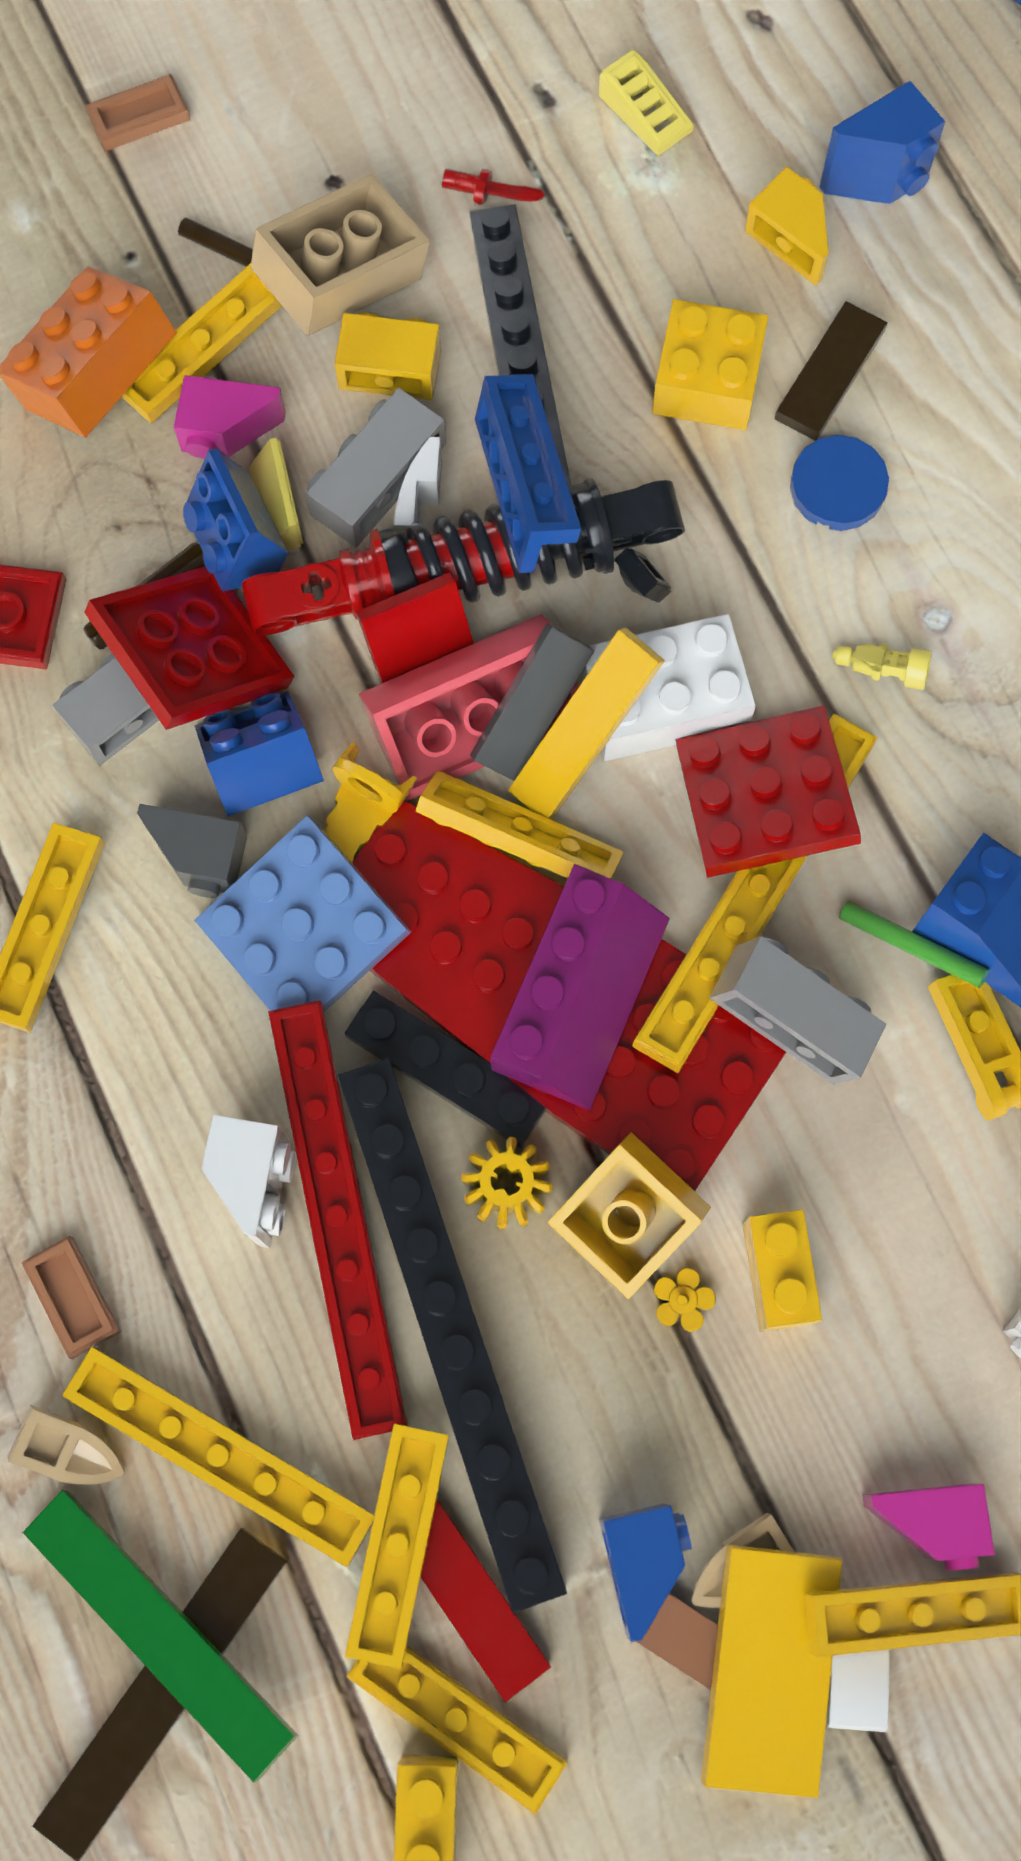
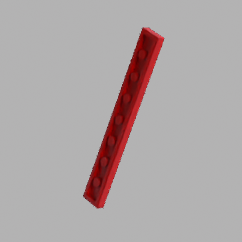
[268,1000,408,1440]

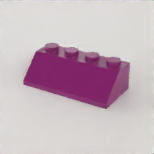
[490,864,670,1111]

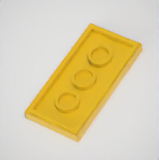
[701,1544,843,1798]

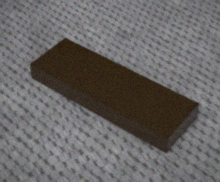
[775,301,888,441]

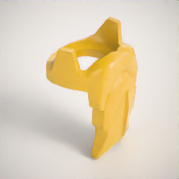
[324,742,417,864]

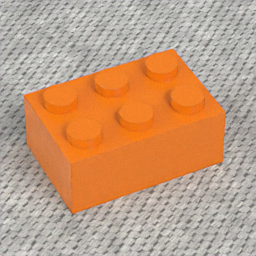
[0,266,177,438]

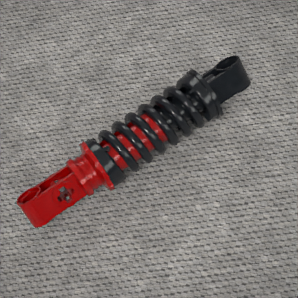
[241,478,685,636]

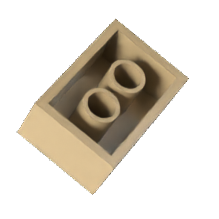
[251,174,430,336]

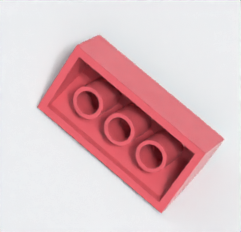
[359,614,579,801]

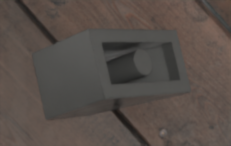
[137,804,247,898]

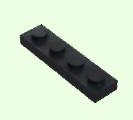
[344,990,546,1149]

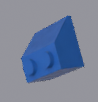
[819,81,945,204]
[599,1503,692,1642]

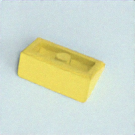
[249,437,303,550]

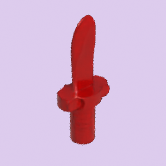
[442,169,544,205]

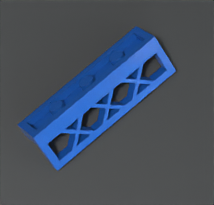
[475,374,581,573]

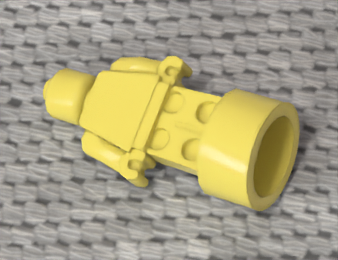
[832,643,932,690]

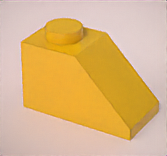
[745,166,829,286]

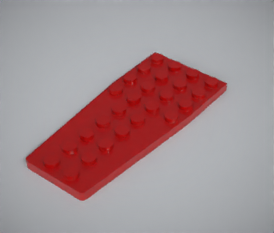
[353,801,786,1191]

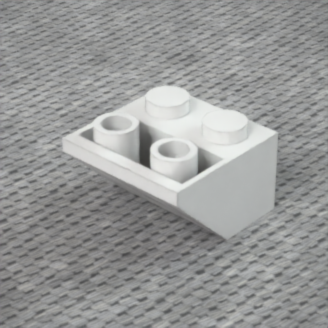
[201,1115,297,1248]

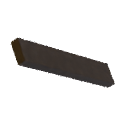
[32,1528,288,1861]

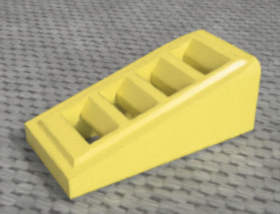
[599,49,694,156]

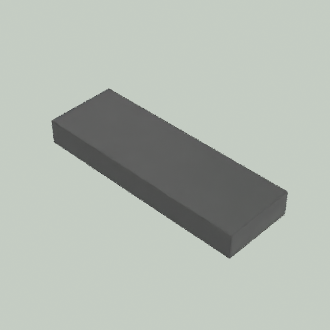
[470,623,594,781]

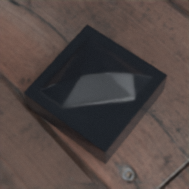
[614,548,672,603]

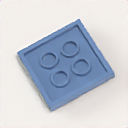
[194,815,411,1012]

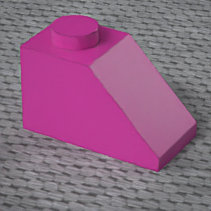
[173,375,286,459]
[862,1484,995,1570]

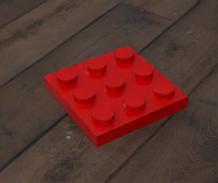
[84,566,295,730]
[675,705,861,878]

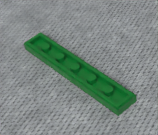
[22,1490,298,1783]

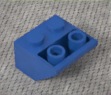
[183,448,288,591]
[194,691,324,817]

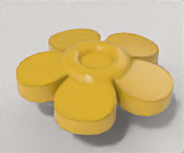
[654,1268,716,1332]

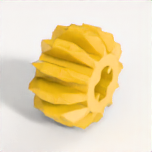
[461,1137,553,1230]

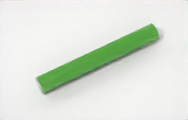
[839,901,989,988]

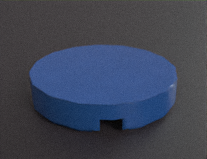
[790,435,889,531]

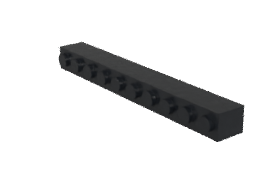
[338,1057,567,1613]

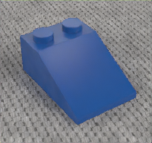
[912,832,1021,1008]

